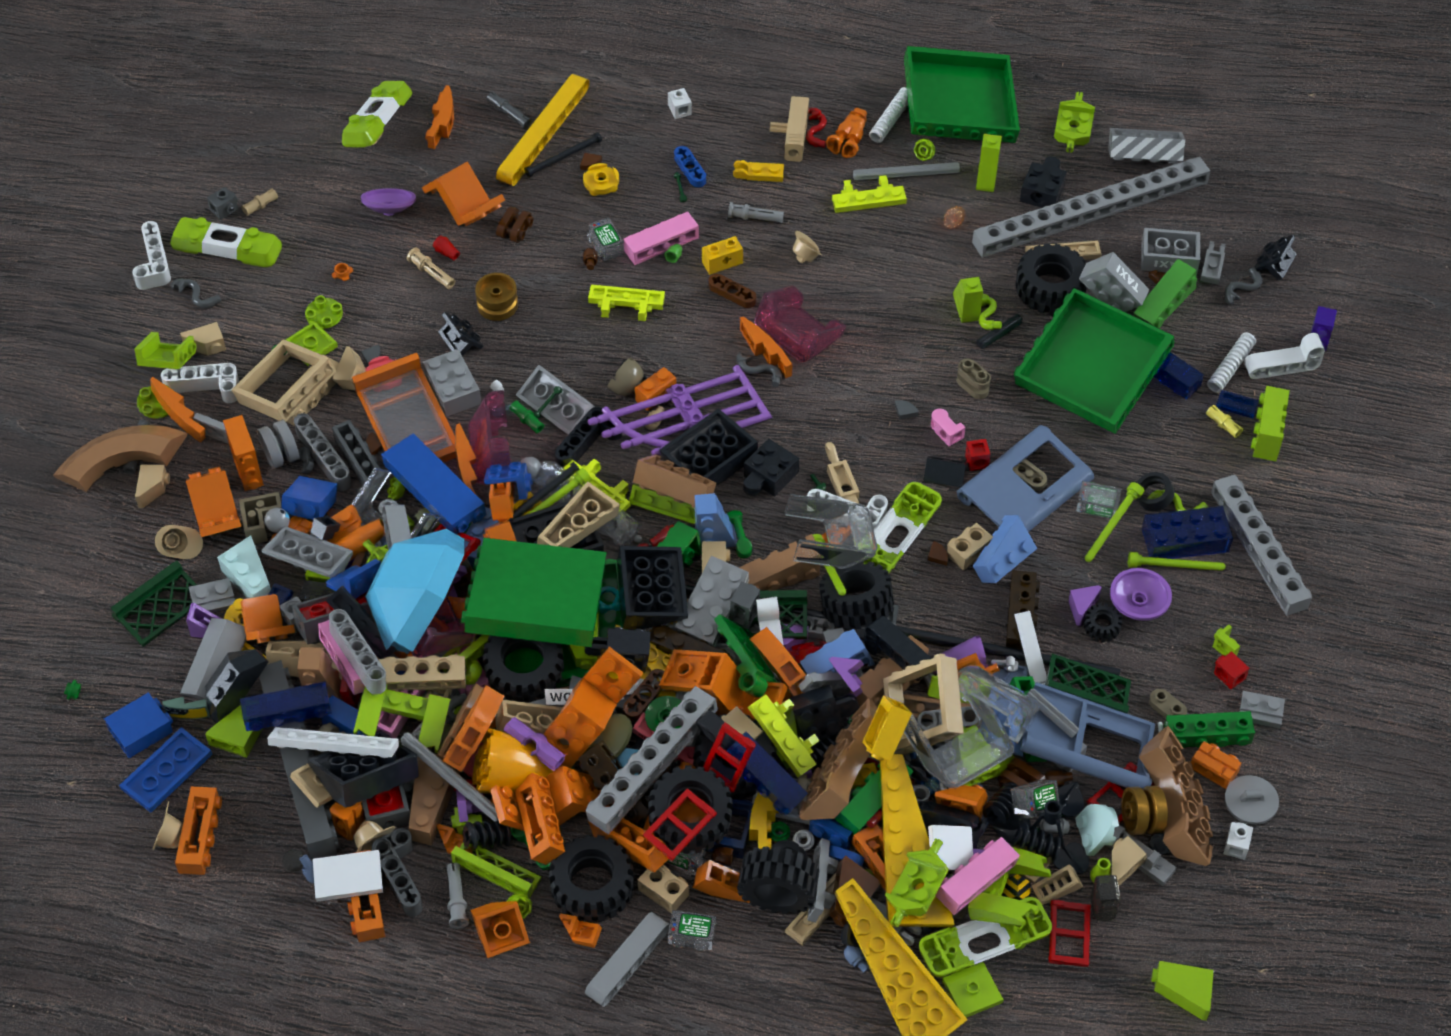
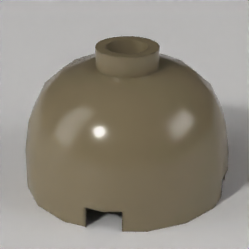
[607,357,644,396]

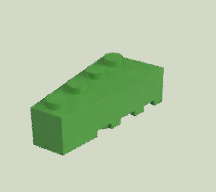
[1134,259,1197,328]

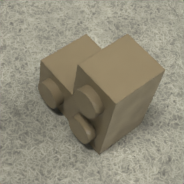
[239,492,282,544]

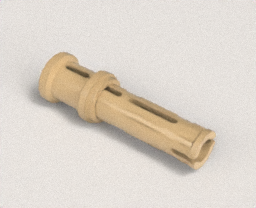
[407,247,456,289]

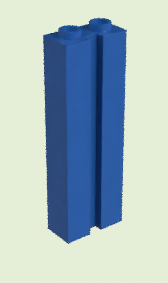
[381,433,487,534]

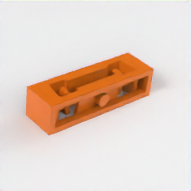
[489,481,515,522]
[515,773,565,865]
[175,786,222,875]
[851,825,886,892]
[347,850,385,943]

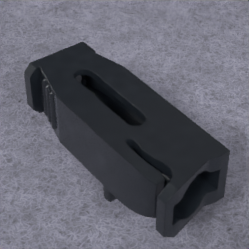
[917,801,988,849]

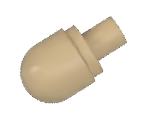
[645,406,665,430]

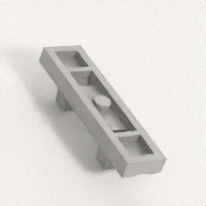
[1106,825,1177,886]
[807,838,838,923]

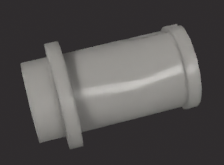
[1040,818,1070,835]

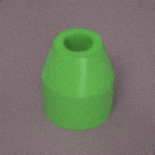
[664,244,682,263]

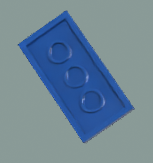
[119,727,213,813]

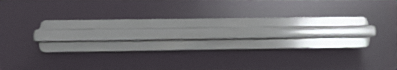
[853,162,960,180]
[400,732,498,822]

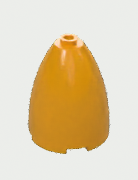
[472,728,559,795]

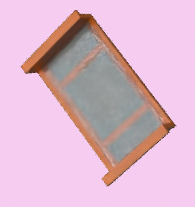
[352,352,456,462]

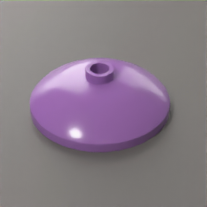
[361,188,416,216]
[1110,568,1172,621]

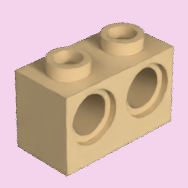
[947,523,993,571]
[638,865,689,914]

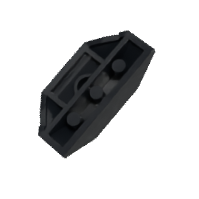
[205,649,269,724]

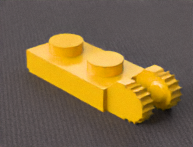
[733,160,784,182]

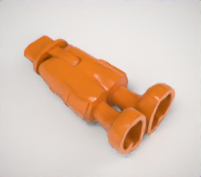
[826,108,867,158]

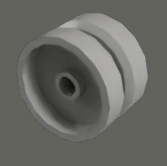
[257,419,300,469]

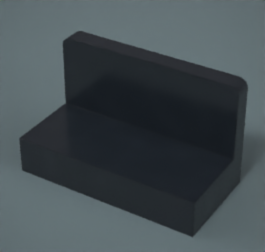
[923,456,967,487]

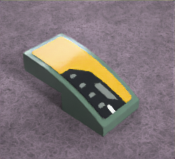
[162,697,210,719]

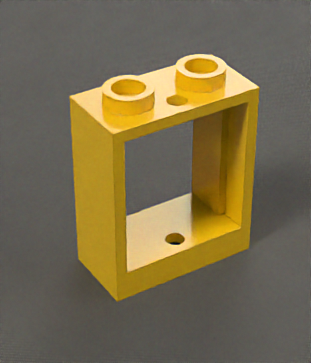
[862,695,912,761]

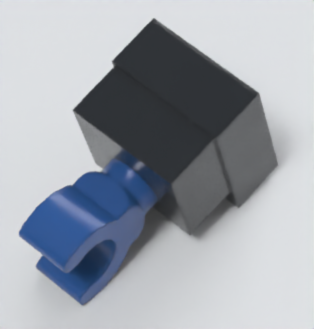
[311,516,341,541]

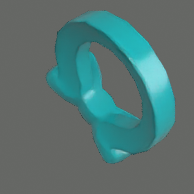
[599,586,621,614]

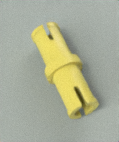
[1206,405,1243,438]

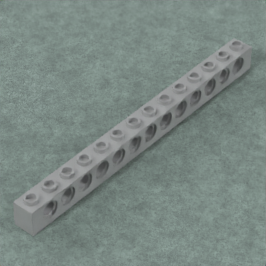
[972,156,1210,258]

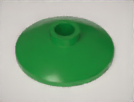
[645,696,682,732]

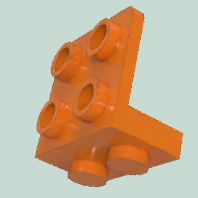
[241,594,295,643]

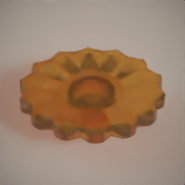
[943,205,965,230]

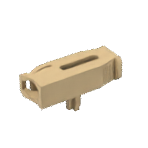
[770,96,809,162]

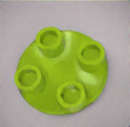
[305,295,343,329]
[137,385,170,419]

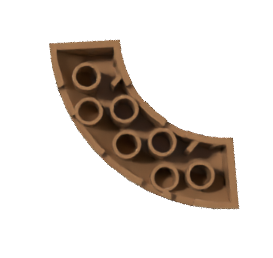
[53,425,188,492]
[799,698,878,820]
[1139,726,1213,866]

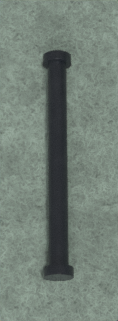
[524,132,602,178]
[509,462,580,520]

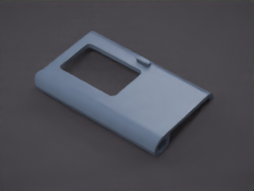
[957,425,1094,532]
[1020,682,1155,789]

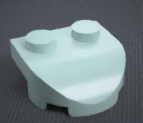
[1075,804,1119,856]

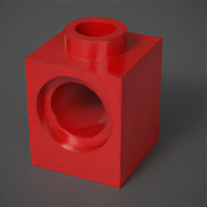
[965,439,991,471]
[1214,651,1249,690]

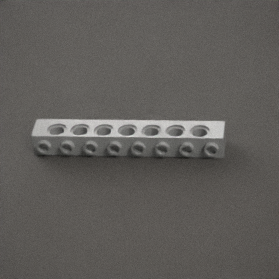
[1211,474,1312,616]
[585,686,718,835]

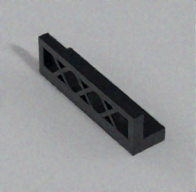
[326,585,397,659]

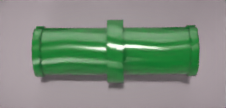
[509,400,545,434]

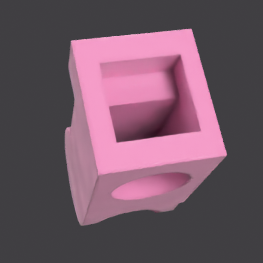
[931,409,966,446]

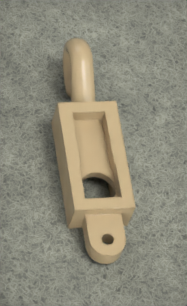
[825,442,860,504]

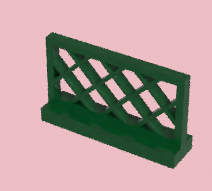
[111,560,197,647]
[724,590,807,640]
[1045,653,1131,714]

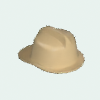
[792,231,822,263]
[155,525,203,559]
[153,801,183,851]
[354,821,395,852]

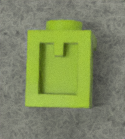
[1212,624,1240,656]
[451,807,482,835]

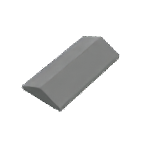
[516,365,595,435]
[262,526,353,578]
[180,618,246,701]

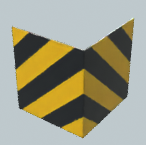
[1002,874,1031,899]

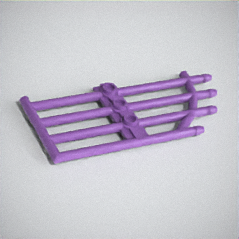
[588,365,772,455]

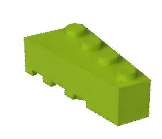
[1251,386,1290,462]

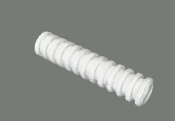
[869,87,908,143]
[1207,332,1256,393]

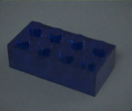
[1141,506,1233,559]

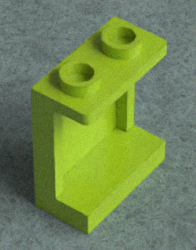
[134,332,197,369]

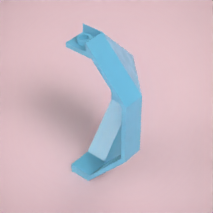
[365,529,464,654]

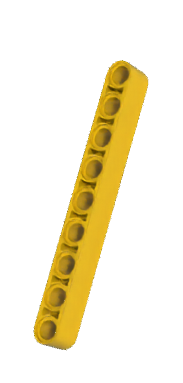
[496,74,590,186]

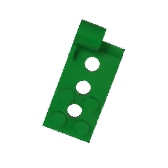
[714,614,780,697]

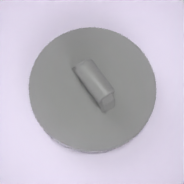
[1224,775,1279,825]

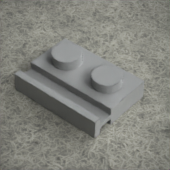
[189,578,235,613]
[1239,691,1285,729]

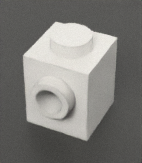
[668,88,692,119]
[1223,822,1253,860]

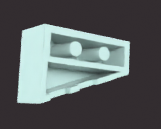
[217,535,272,599]

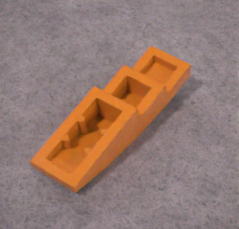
[740,316,792,379]
[150,377,206,443]
[455,423,477,494]

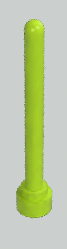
[526,468,592,515]
[1085,482,1145,562]
[813,534,846,596]
[1128,552,1226,571]

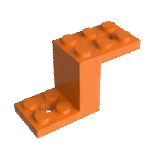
[421,161,505,226]
[186,466,241,537]
[535,647,643,768]
[659,649,788,721]
[490,765,610,831]

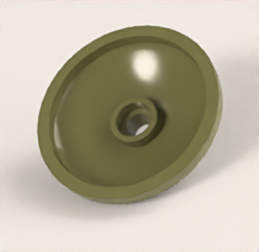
[583,713,632,758]

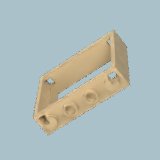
[232,339,336,422]
[883,654,964,755]

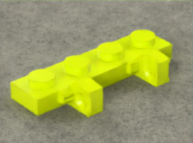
[832,175,907,213]
[588,285,665,321]
[559,459,631,519]
[747,694,820,777]

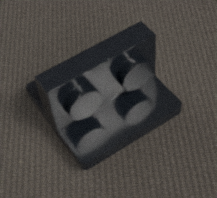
[1255,235,1297,280]
[438,312,483,356]

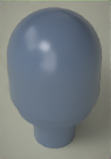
[299,854,314,883]
[844,946,870,973]

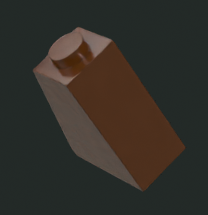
[829,855,881,927]

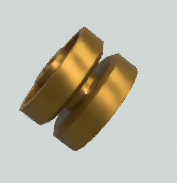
[475,273,518,321]
[1121,786,1168,835]

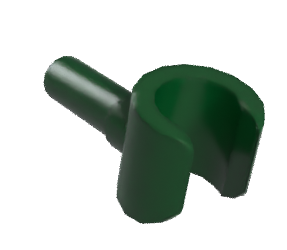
[810,474,827,492]

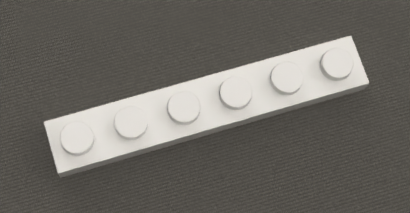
[267,727,399,758]

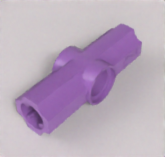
[503,717,565,771]

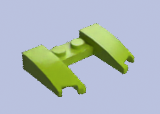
[353,684,450,753]
[968,847,1051,926]

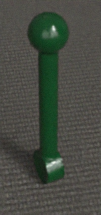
[674,172,687,203]
[533,386,562,419]

